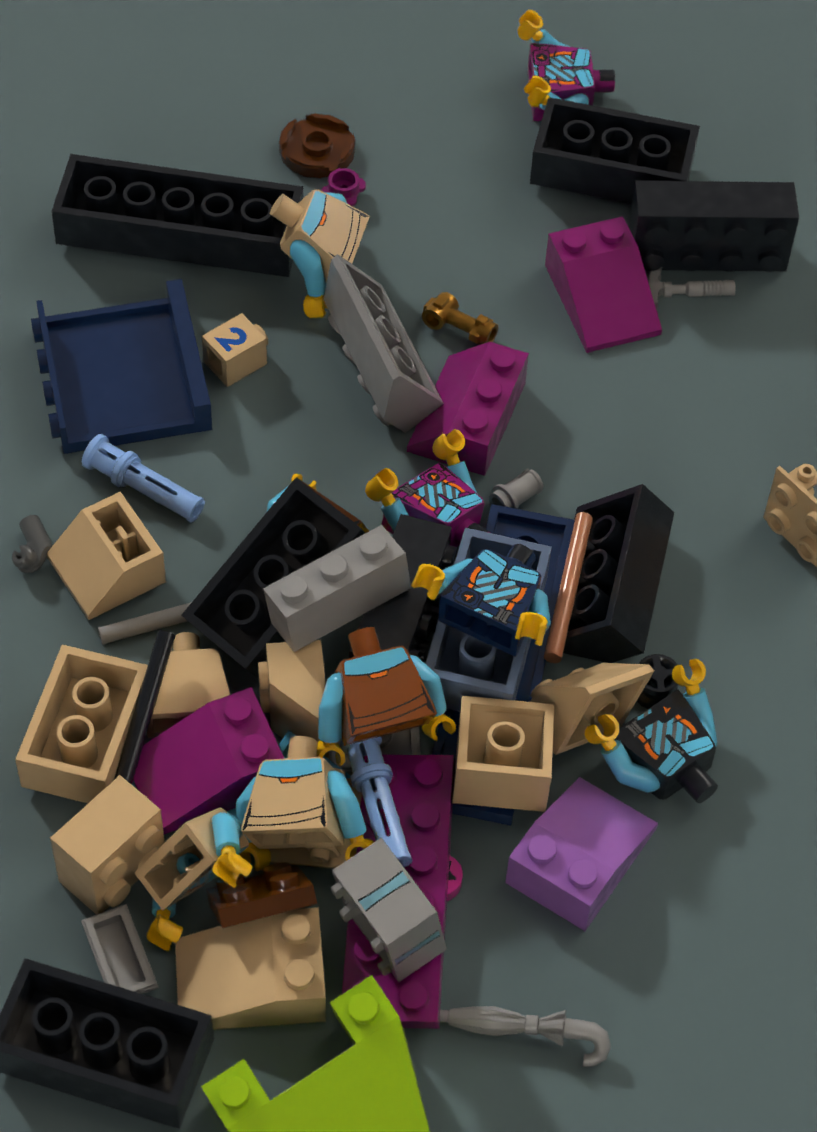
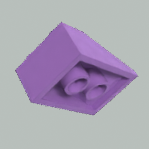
[505,777,658,931]

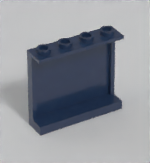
[31,279,212,454]

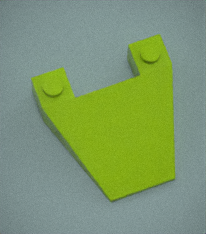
[201,975,430,1132]

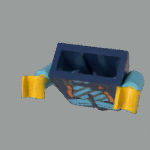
[411,544,551,657]

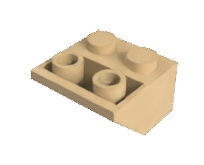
[47,491,166,620]

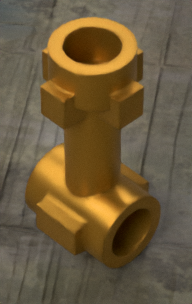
[422,292,499,345]

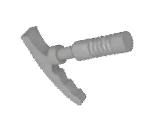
[648,268,736,310]

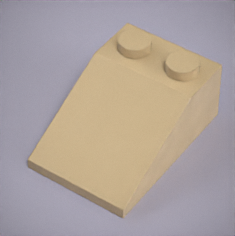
[175,908,326,1030]

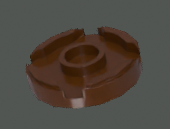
[279,113,355,178]

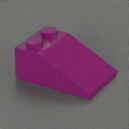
[545,216,662,353]
[133,687,285,834]

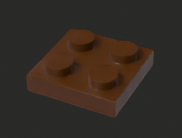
[206,862,317,928]

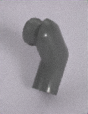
[12,515,52,573]

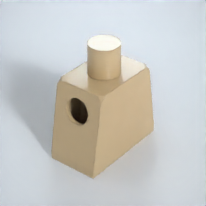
[147,632,230,738]

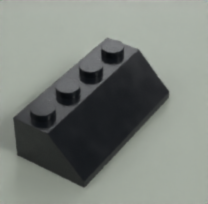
[563,484,674,663]

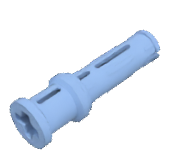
[82,434,205,523]
[340,736,412,868]

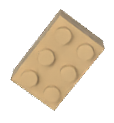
[15,644,148,803]

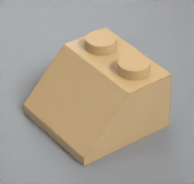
[258,640,329,759]
[530,663,654,755]
[452,695,554,812]

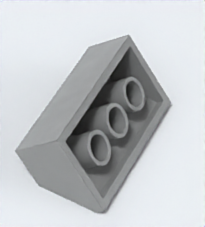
[323,254,444,433]

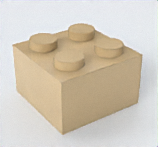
[50,775,165,915]

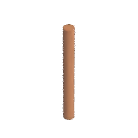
[544,512,593,663]

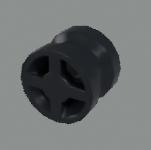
[637,654,678,709]

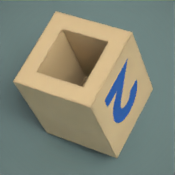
[202,313,268,387]

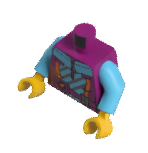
[518,10,615,121]
[365,429,490,547]

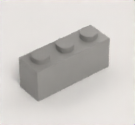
[263,525,411,652]

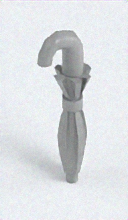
[440,1006,611,1067]

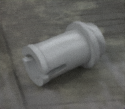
[489,468,543,509]

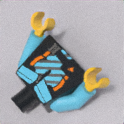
[585,659,718,804]

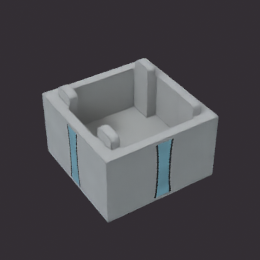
[331,838,447,982]

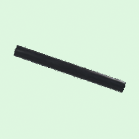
[114,630,176,785]

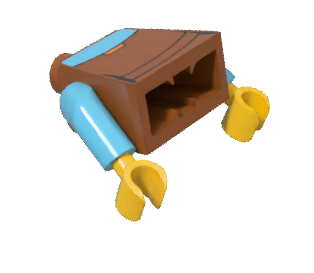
[316,627,456,767]

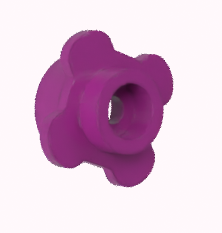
[321,168,366,206]

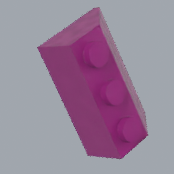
[407,342,529,476]

